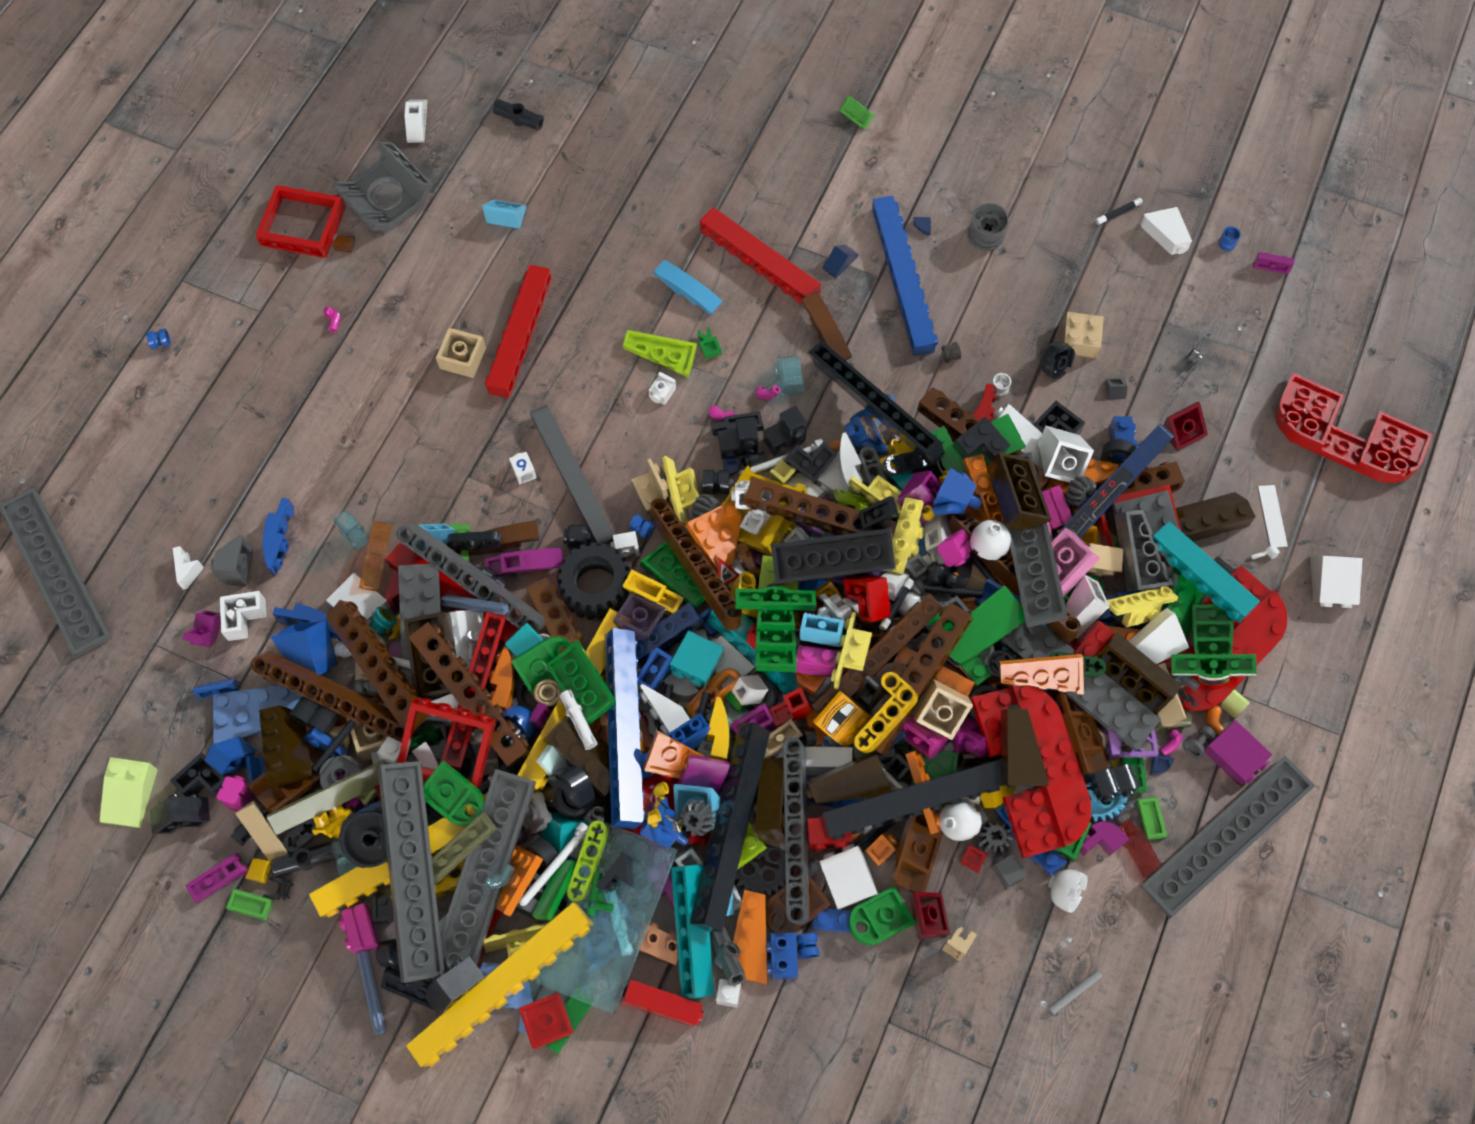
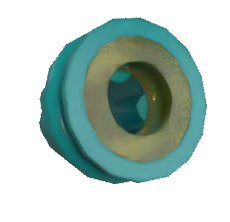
[368,606,398,635]

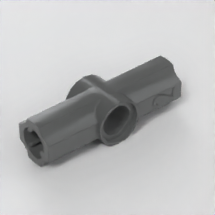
[709,927,746,986]

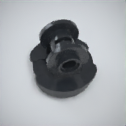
[339,807,388,868]

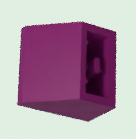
[896,471,942,526]

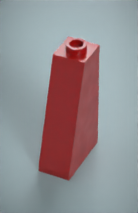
[616,980,704,1027]

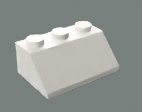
[450,610,485,673]

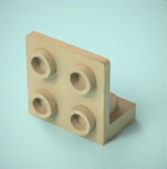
[632,458,669,513]

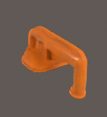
[686,668,741,725]

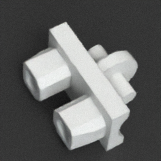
[817,593,852,628]

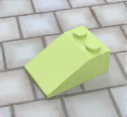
[100,757,158,828]

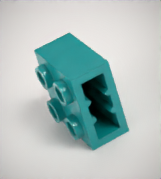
[670,631,724,688]

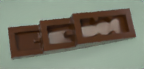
[801,292,852,360]
[468,520,539,556]

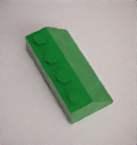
[1160,566,1205,641]

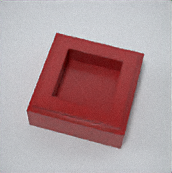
[959,844,988,873]

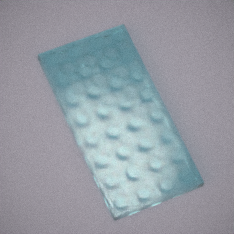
[536,821,678,1015]

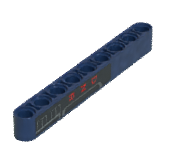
[1053,423,1175,540]

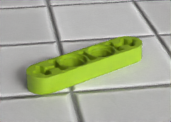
[567,821,609,903]

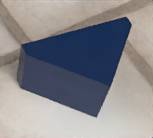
[823,245,859,278]

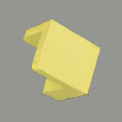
[770,460,796,484]

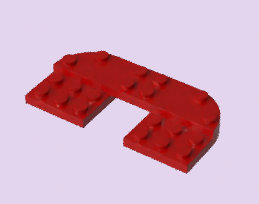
[1275,373,1433,483]
[1157,565,1288,712]
[970,685,1091,859]

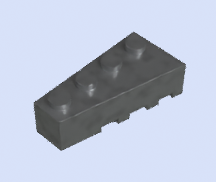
[1114,510,1174,592]

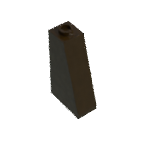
[1001,705,1049,786]
[804,752,892,804]

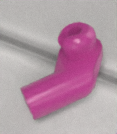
[323,306,341,332]
[755,385,781,400]
[709,405,735,422]
[1160,729,1183,756]

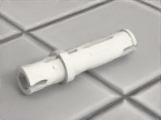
[559,690,598,750]

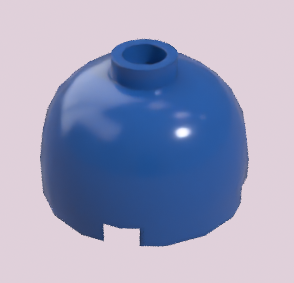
[497,705,537,742]

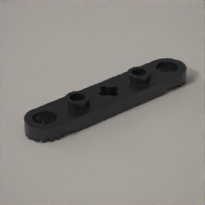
[883,451,939,476]

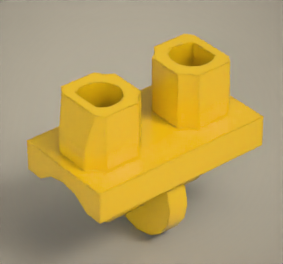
[312,804,352,838]

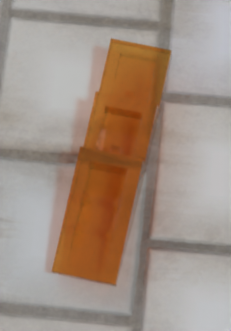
[359,520,392,592]

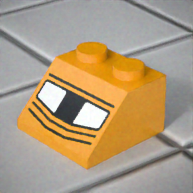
[813,691,872,747]

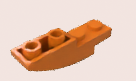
[962,454,1005,525]
[483,647,515,729]

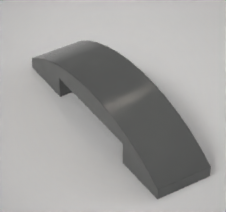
[905,554,969,613]

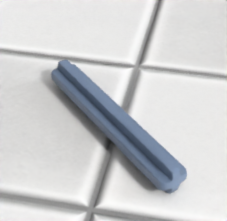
[441,595,509,615]
[357,950,386,1035]

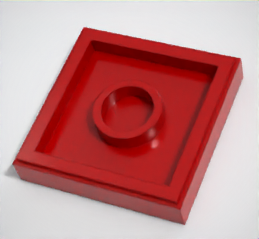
[519,992,574,1050]

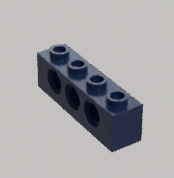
[636,603,706,667]

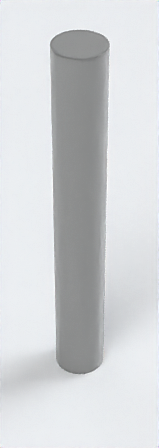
[1048,970,1103,1015]

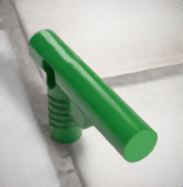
[586,872,614,916]

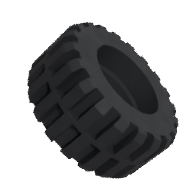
[557,543,630,620]

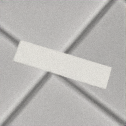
[1258,485,1288,547]

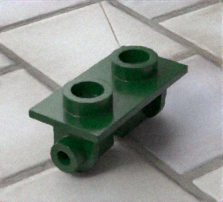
[401,722,444,755]

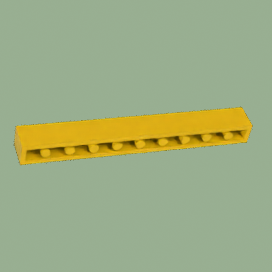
[517,609,631,792]
[309,793,487,918]
[406,902,593,1067]

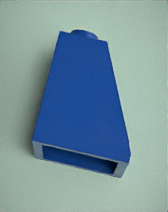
[271,620,338,675]

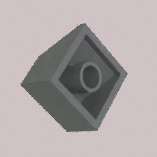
[211,536,254,586]

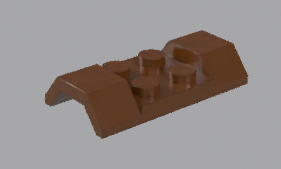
[1056,692,1110,775]
[248,740,324,813]
[891,812,943,892]

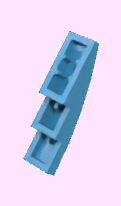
[653,260,722,315]

